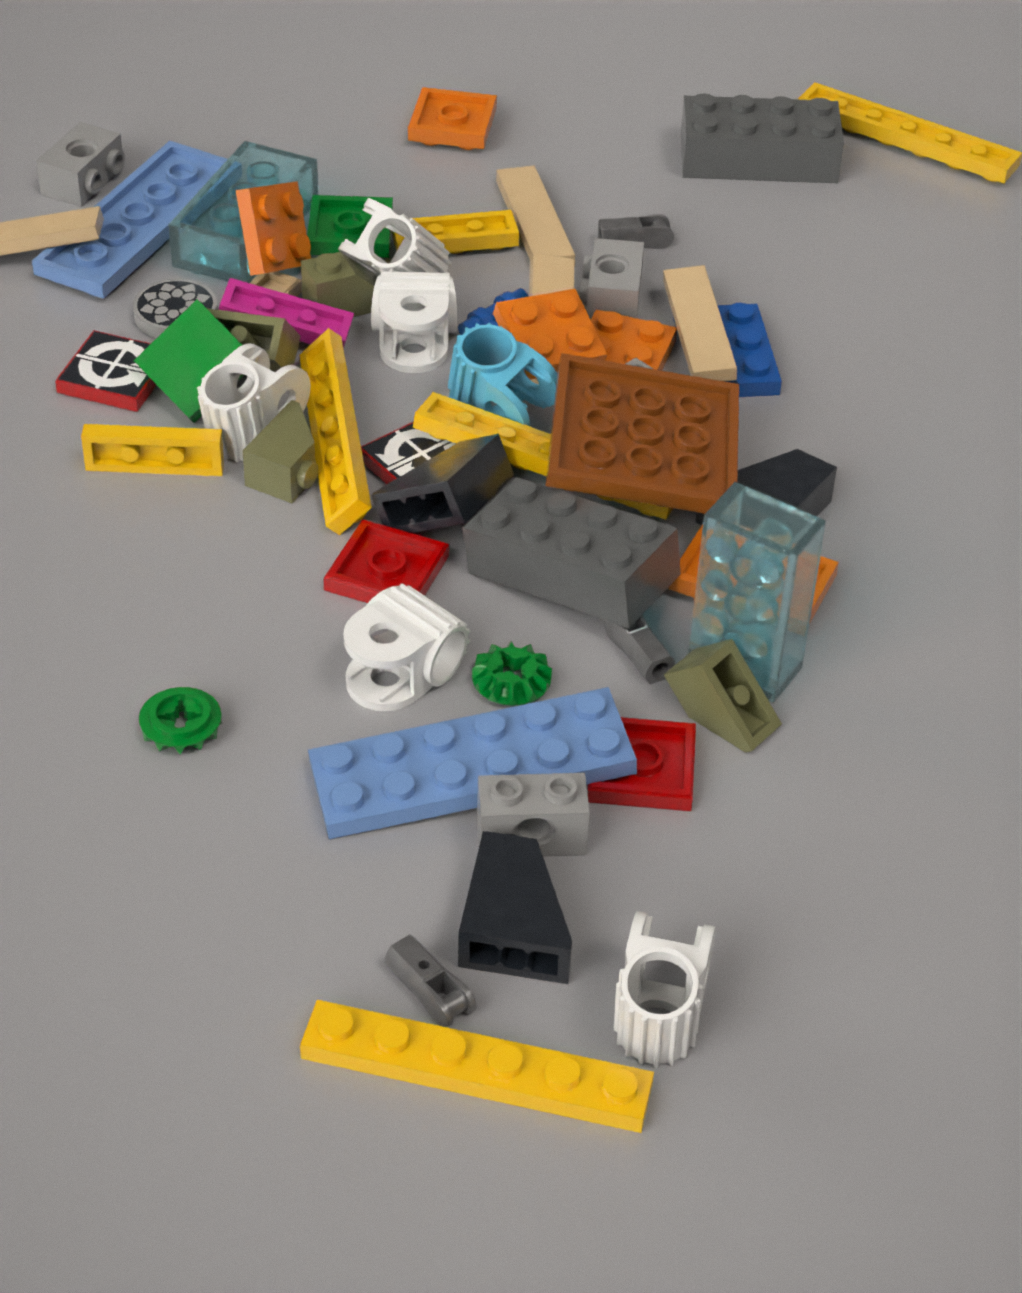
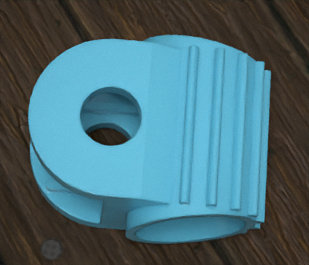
[447,323,557,426]

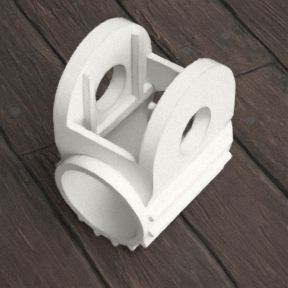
[338,198,451,276]
[371,271,457,373]
[197,343,310,463]
[343,583,471,711]
[613,911,716,1069]

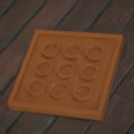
[545,353,739,518]

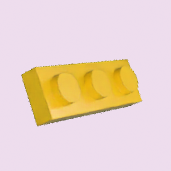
[391,210,519,254]
[81,424,224,476]

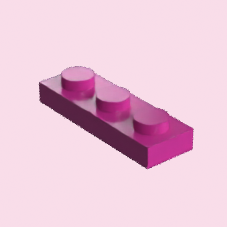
[219,278,354,349]

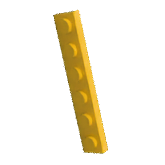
[798,82,1022,183]
[299,328,372,536]
[413,392,673,520]
[300,999,654,1133]

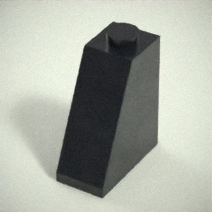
[371,434,515,533]
[695,449,837,545]
[458,831,572,984]

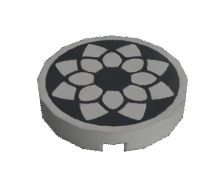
[133,278,218,339]

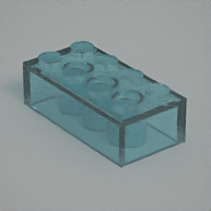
[168,141,319,283]
[688,482,826,703]

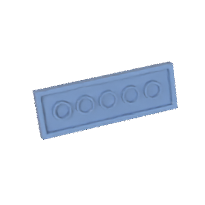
[32,141,238,299]
[308,687,637,839]

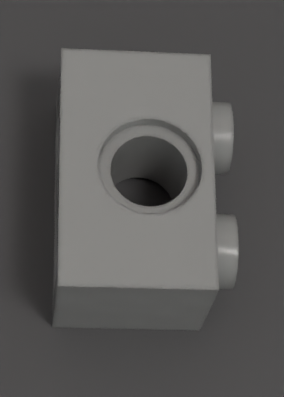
[36,122,125,207]
[579,238,644,320]
[477,773,590,857]

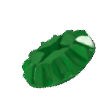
[472,641,552,706]
[139,687,222,754]

